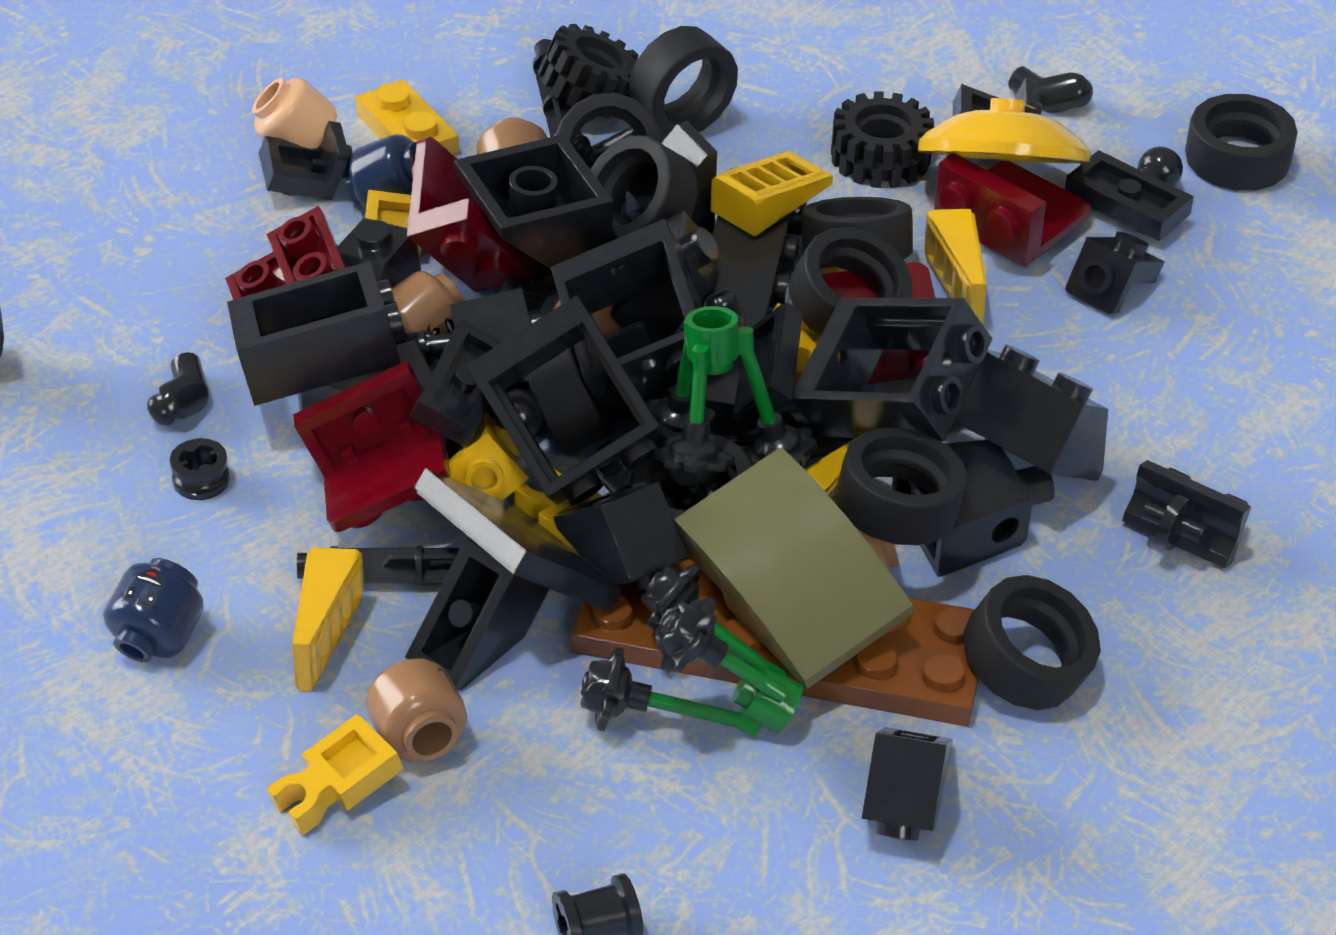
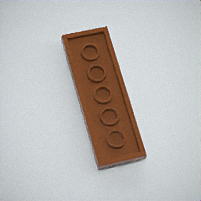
[571,557,979,727]

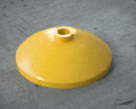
[918,98,1091,164]

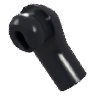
[1008,66,1093,113]

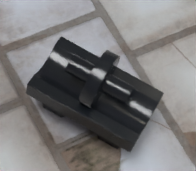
[1122,460,1251,568]

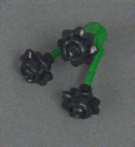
[645,306,818,487]
[580,563,804,738]

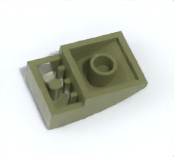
[674,447,914,689]

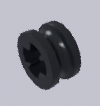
[169,438,230,500]

